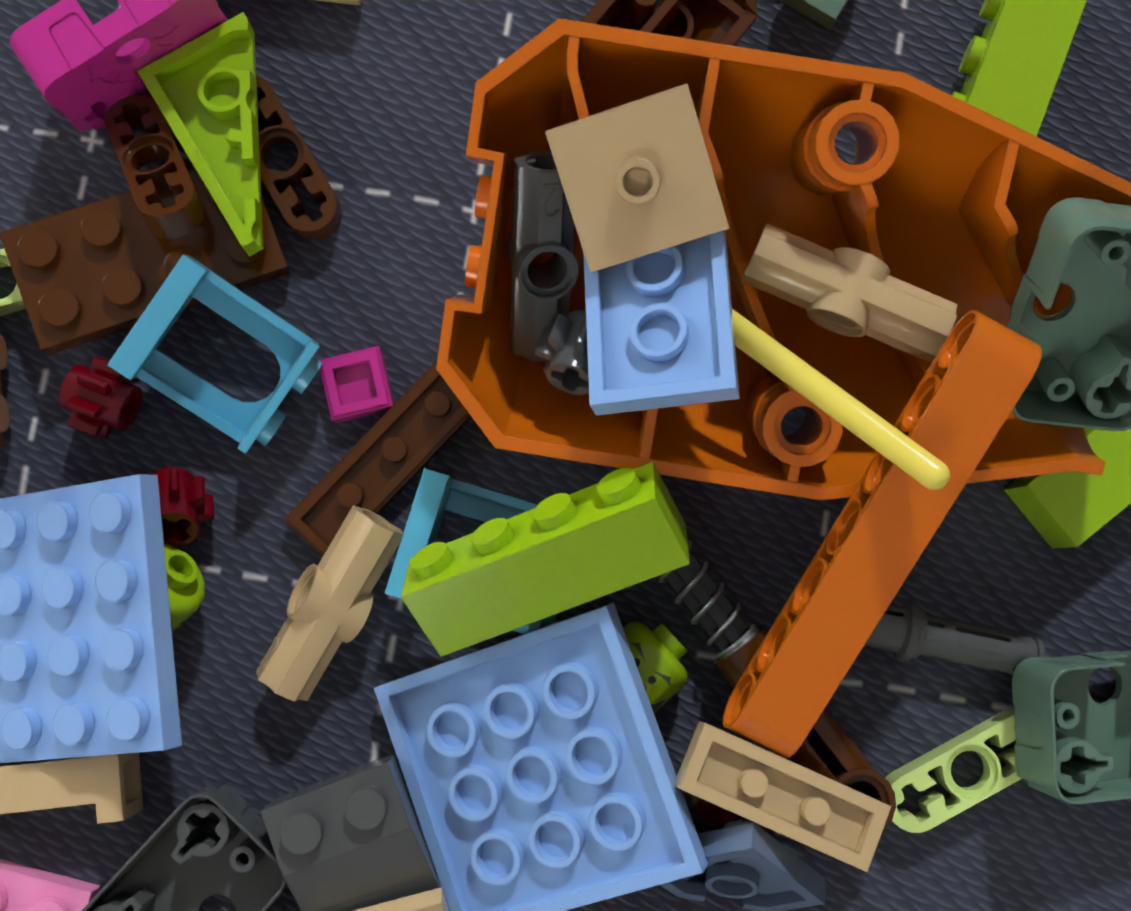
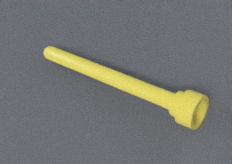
[732,309,950,490]

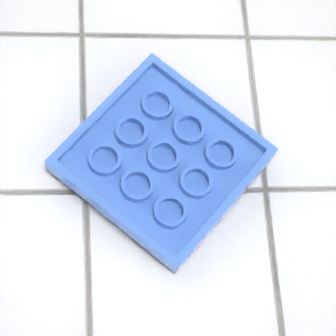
[0,474,182,763]
[374,602,708,911]

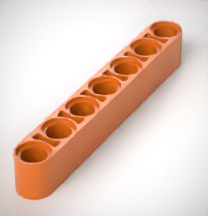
[723,310,1042,758]

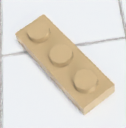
[675,721,891,872]

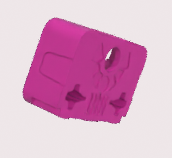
[9,0,228,133]

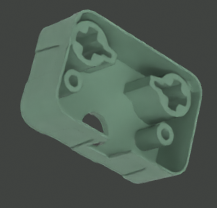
[1007,197,1131,431]
[1012,650,1131,805]

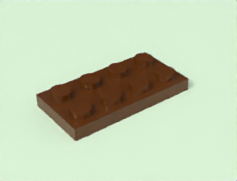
[0,169,290,356]

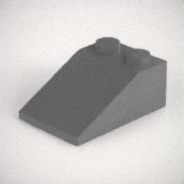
[260,752,449,911]

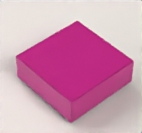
[320,346,395,423]

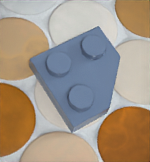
[660,820,825,911]

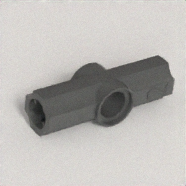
[506,150,579,362]

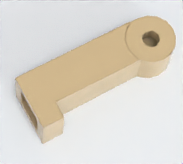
[0,753,144,824]

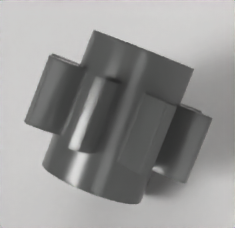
[535,310,589,395]

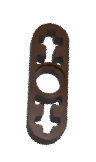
[256,75,342,240]
[104,95,204,239]

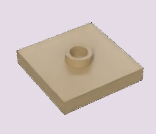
[545,83,729,273]

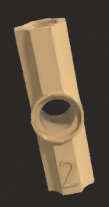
[741,223,958,362]
[256,505,403,702]

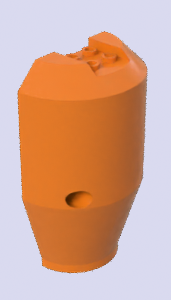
[436,18,1131,501]

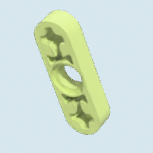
[885,708,1022,833]

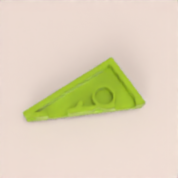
[137,12,263,257]

